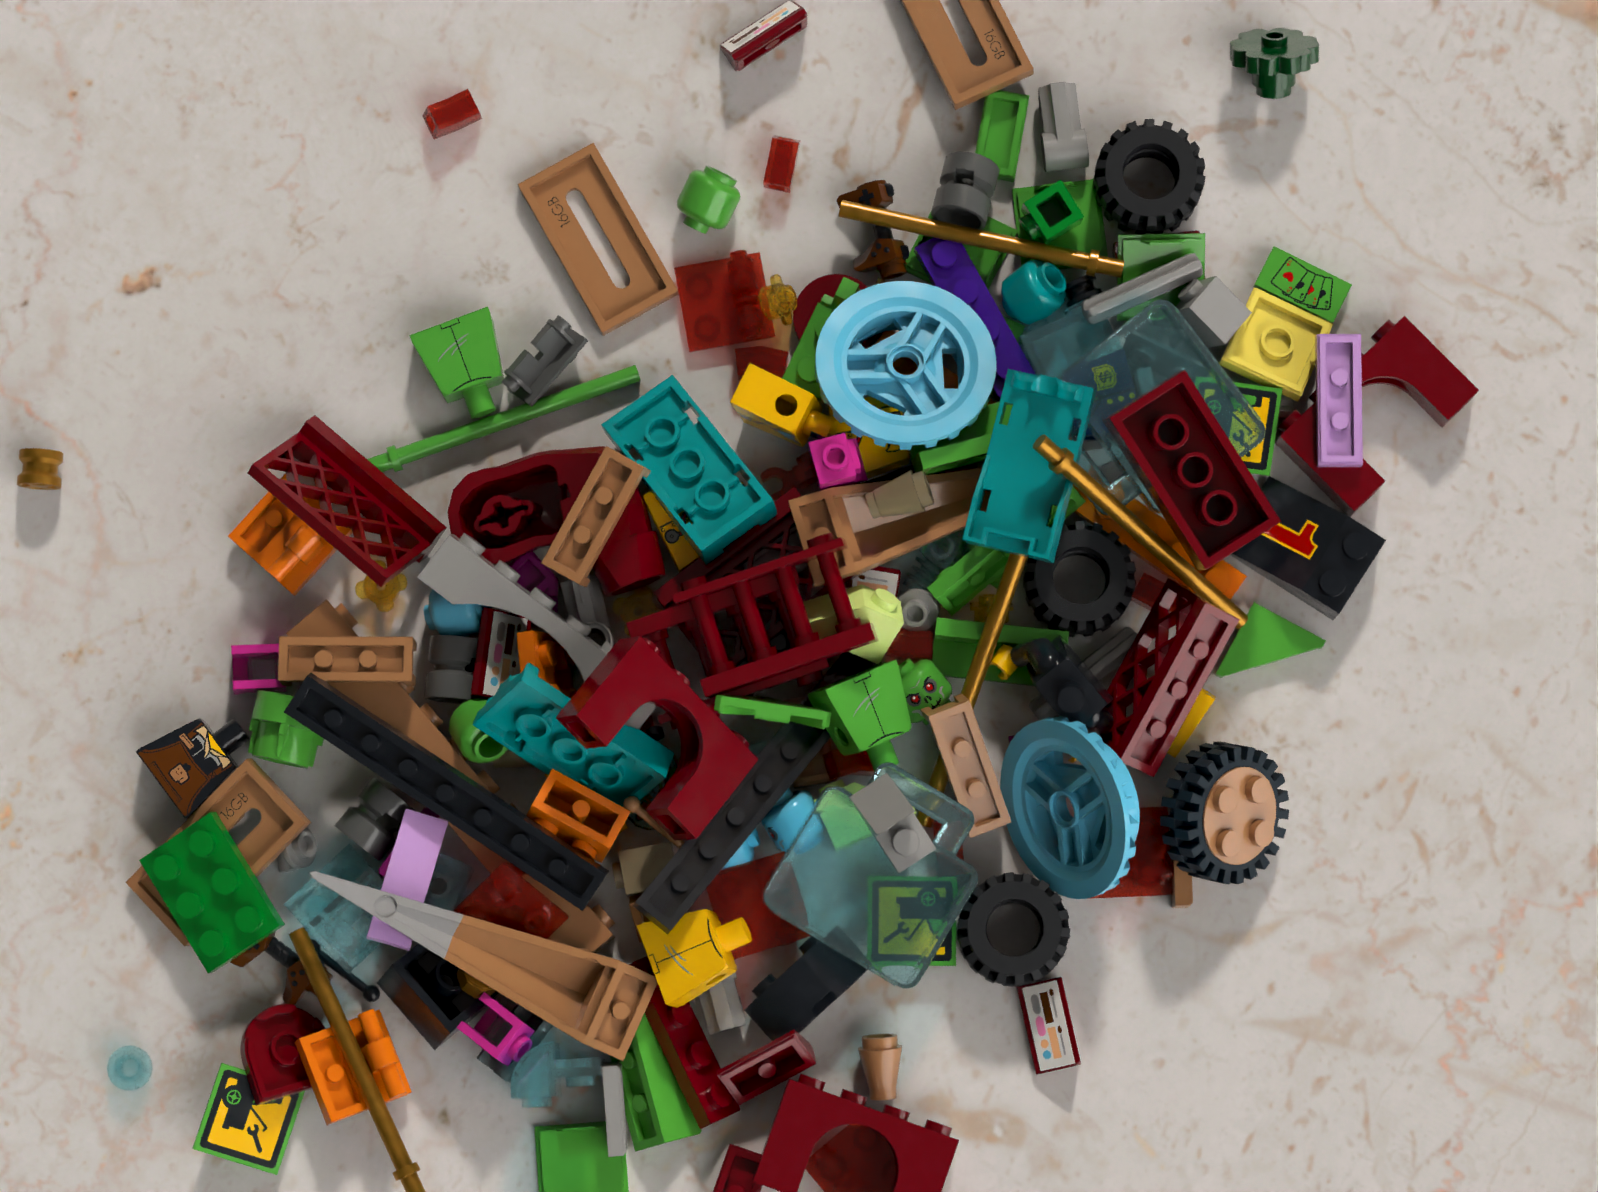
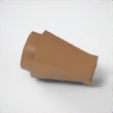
[858,1034,902,1100]

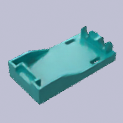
[962,369,1096,563]
[601,375,778,565]
[473,663,674,807]

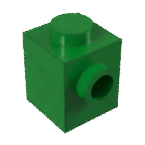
[1019,180,1084,244]

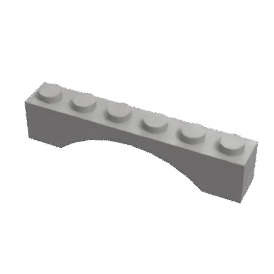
[417,533,657,730]

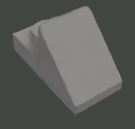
[849,773,937,873]

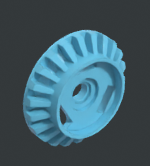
[815,281,996,450]
[1000,716,1140,899]

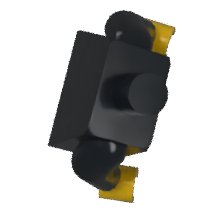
[989,635,1114,763]

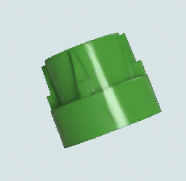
[248,690,324,769]

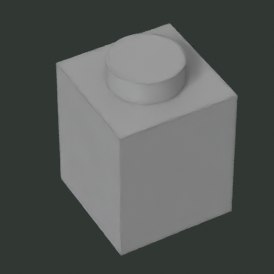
[1171,276,1252,348]

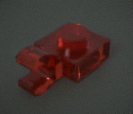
[760,451,818,501]

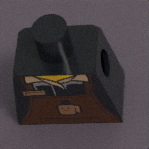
[136,718,250,819]

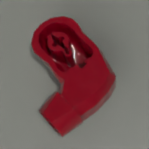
[447,446,666,597]

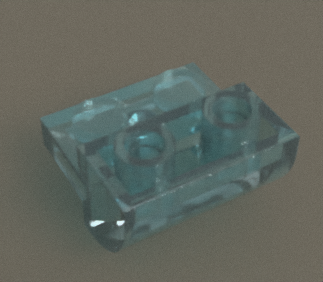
[284,844,384,974]
[511,1041,605,1108]

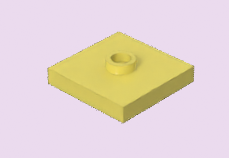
[1218,287,1333,402]

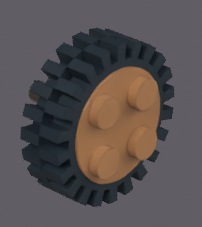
[1160,742,1289,884]

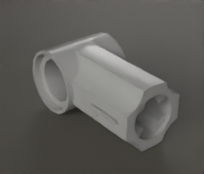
[1038,82,1089,172]
[561,575,614,646]
[699,972,746,1035]

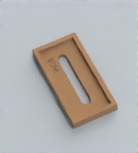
[900,0,1034,110]
[518,143,679,336]
[126,758,311,947]

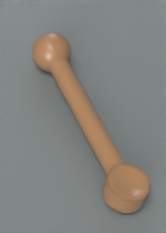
[623,796,685,849]

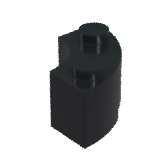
[744,925,873,1041]

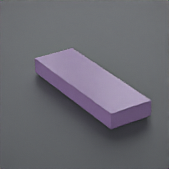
[1315,334,1363,467]
[366,809,448,951]

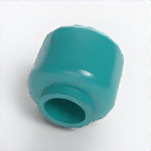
[1001,260,1067,325]

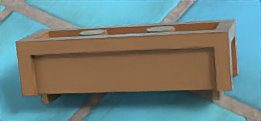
[541,446,651,587]
[278,636,417,686]
[921,693,1011,838]

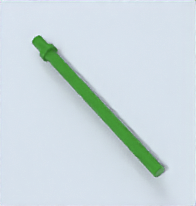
[367,365,641,472]

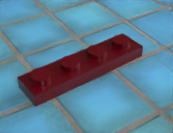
[629,956,741,1129]

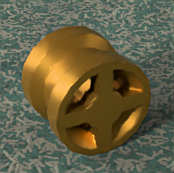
[17,448,64,490]

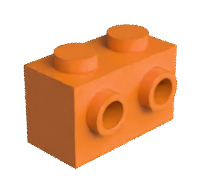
[526,768,631,863]

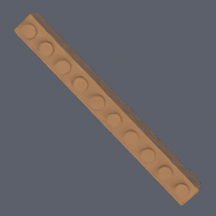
[286,599,615,954]

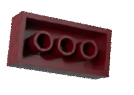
[1102,370,1281,571]

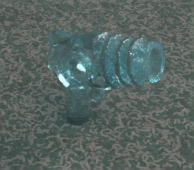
[902,528,973,593]

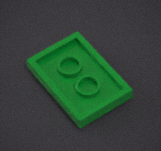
[139,812,285,973]

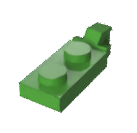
[782,277,860,401]

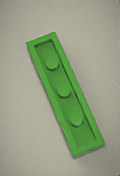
[927,486,1086,616]

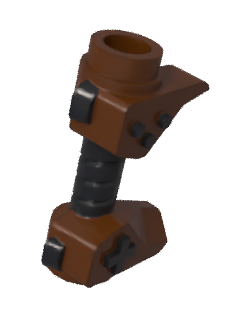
[837,180,910,280]
[230,931,333,1005]

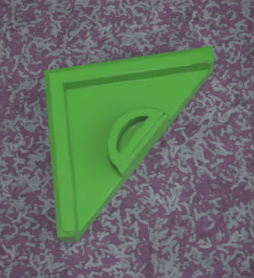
[1215,602,1326,678]
[714,695,831,729]

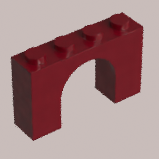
[1275,316,1479,517]
[556,636,759,841]
[752,1073,959,1192]

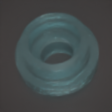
[107,1046,153,1090]

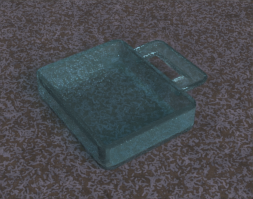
[1058,299,1265,515]
[762,762,978,989]

